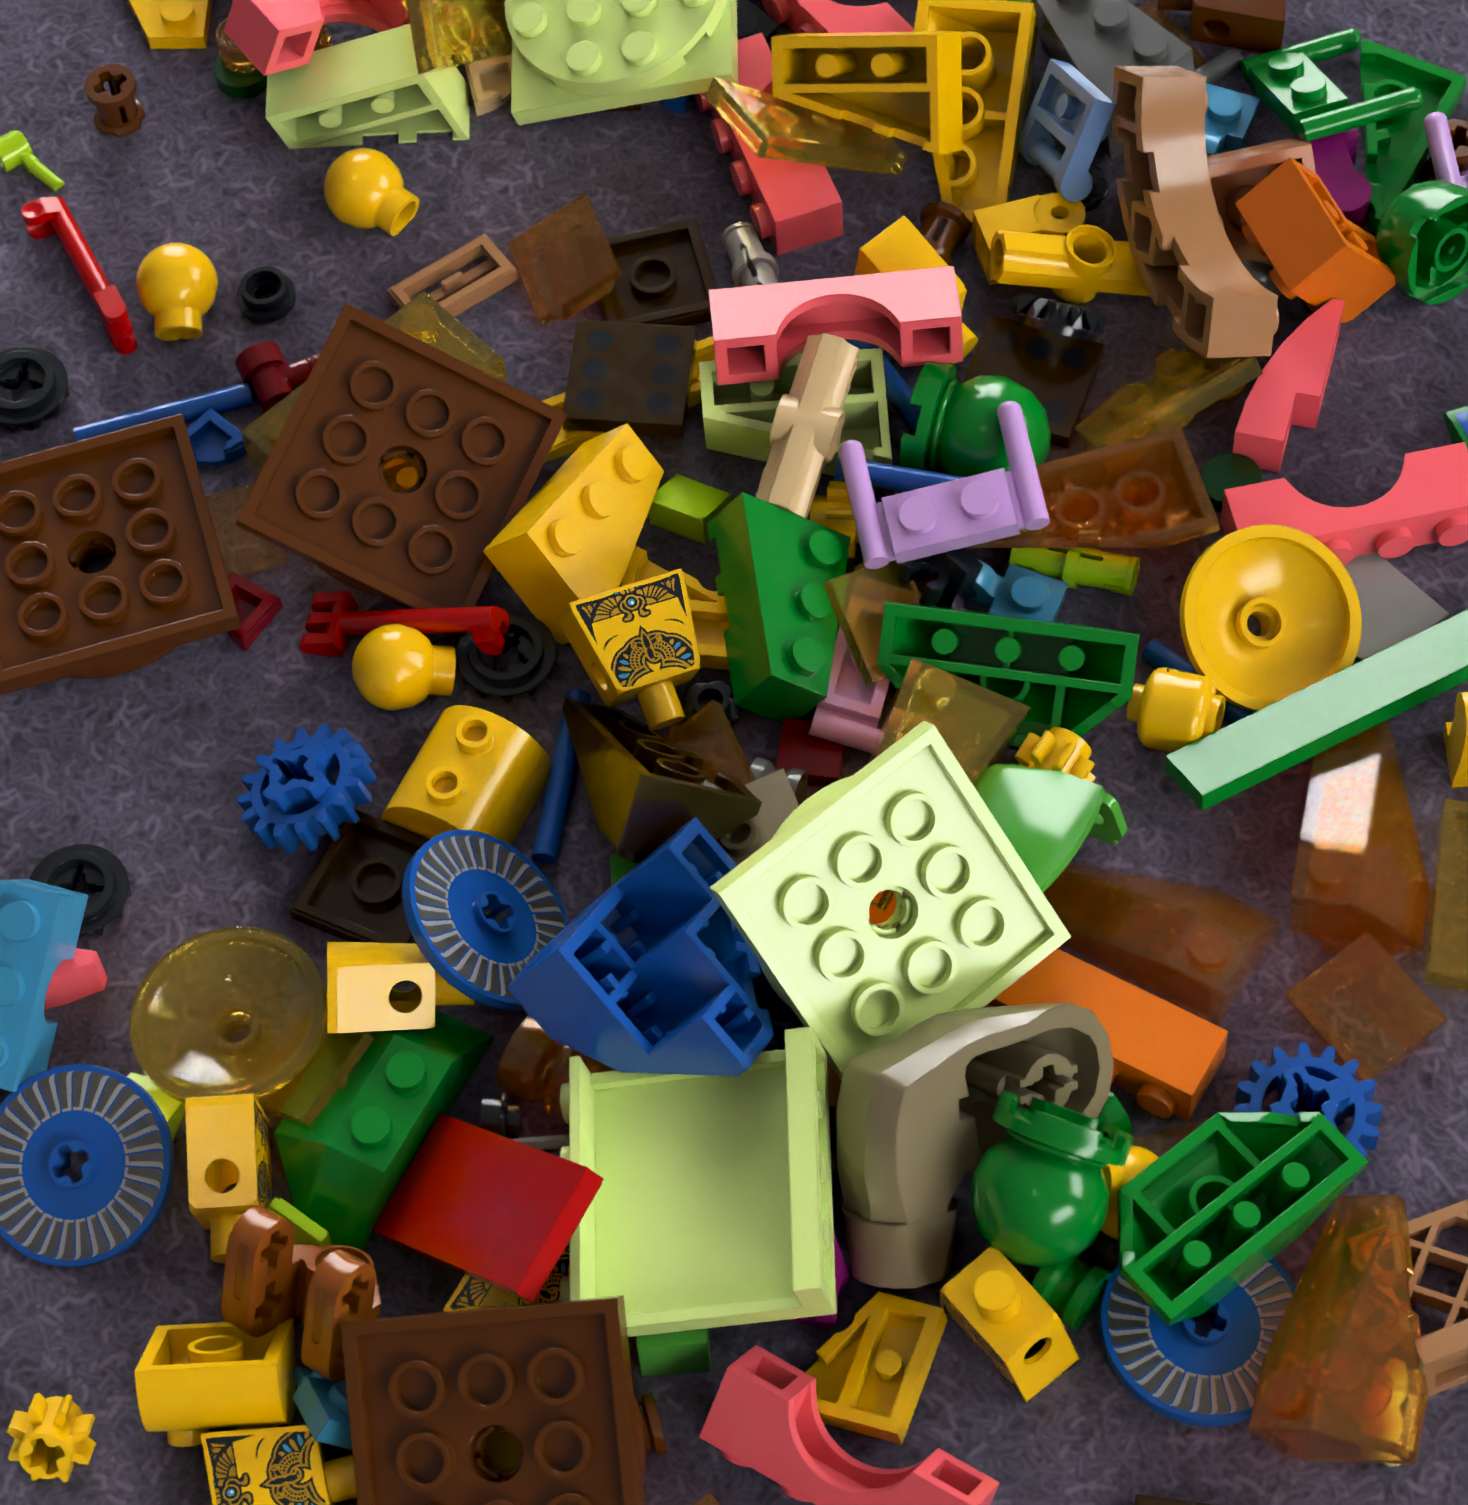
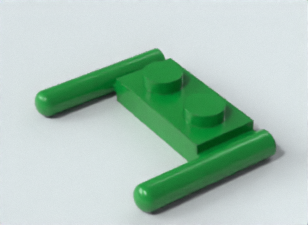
[1239,28,1423,142]

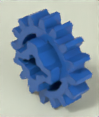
[237,724,376,854]
[1233,1042,1383,1158]

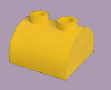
[381,705,552,845]
[134,1318,296,1447]

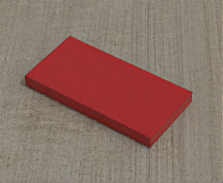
[372,1113,604,1303]

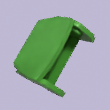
[974,764,1128,892]

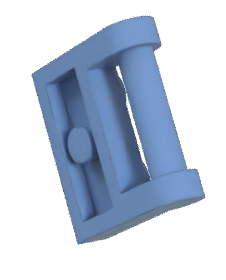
[1018,58,1116,202]

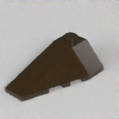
[562,697,762,864]

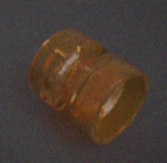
[496,1016,615,1122]

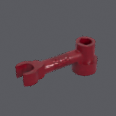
[235,320,391,414]

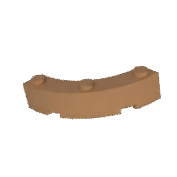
[1112,66,1279,358]

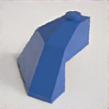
[507,817,774,1076]

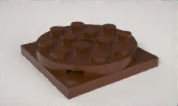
[235,303,568,636]
[0,413,242,695]
[340,1295,646,1505]

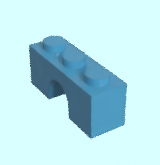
[0,879,88,1092]

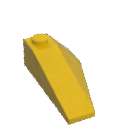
[914,0,1039,224]

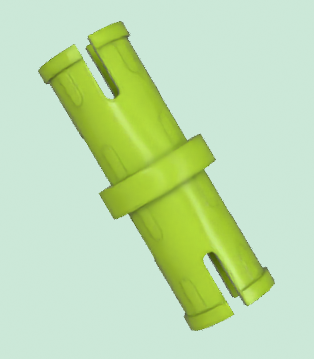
[1009,532,1140,596]

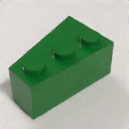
[707,492,851,723]

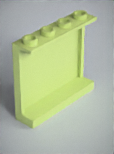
[560,1026,837,1337]

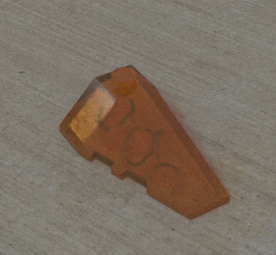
[965,426,1220,548]
[1290,719,1430,951]
[1043,863,1281,1026]
[1249,1195,1428,1464]

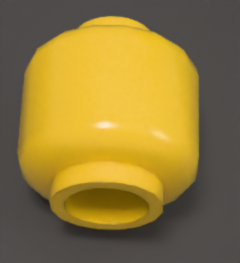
[1127,667,1226,753]

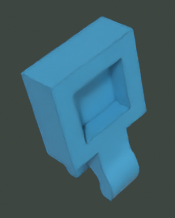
[1205,83,1260,156]
[966,560,1068,621]
[292,1366,352,1449]

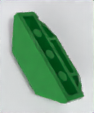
[877,602,1140,747]
[274,1010,494,1251]
[1117,1112,1368,1326]

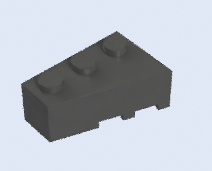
[1034,0,1195,161]

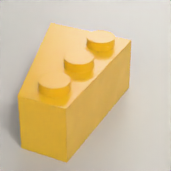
[771,31,963,155]
[483,423,664,645]

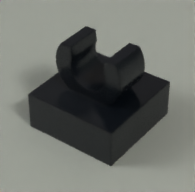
[897,547,983,609]

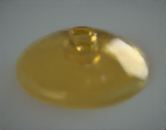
[129,926,327,1103]

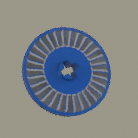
[402,830,570,1010]
[0,1064,175,1267]
[1099,1258,1308,1426]

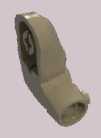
[834,1003,1114,1289]

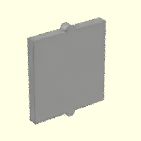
[1344,552,1449,661]

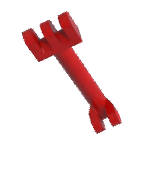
[21,196,138,355]
[299,591,511,657]

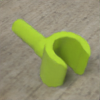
[0,130,65,193]

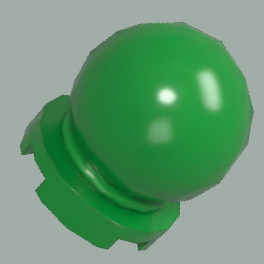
[899,361,1051,477]
[969,1091,1135,1268]

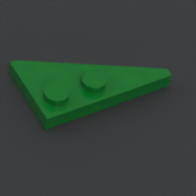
[1359,39,1467,234]

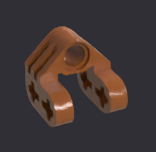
[221,1205,381,1383]

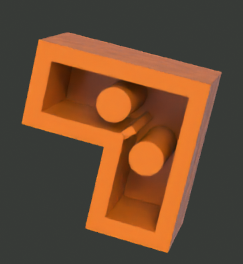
[1235,157,1397,323]

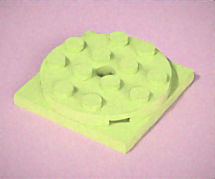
[505,0,738,125]
[709,721,1071,1080]

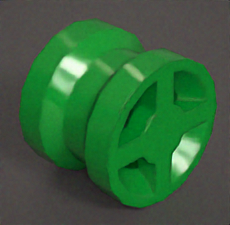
[1031,1255,1112,1331]

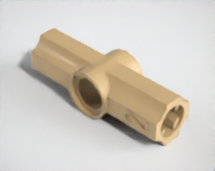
[755,333,860,519]

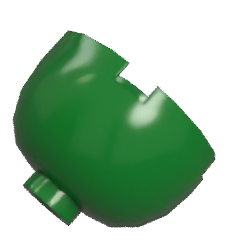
[1375,180,1468,305]

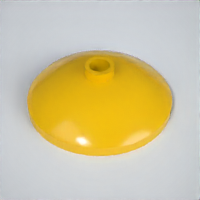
[1180,524,1362,712]

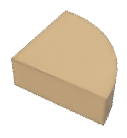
[465,54,512,116]

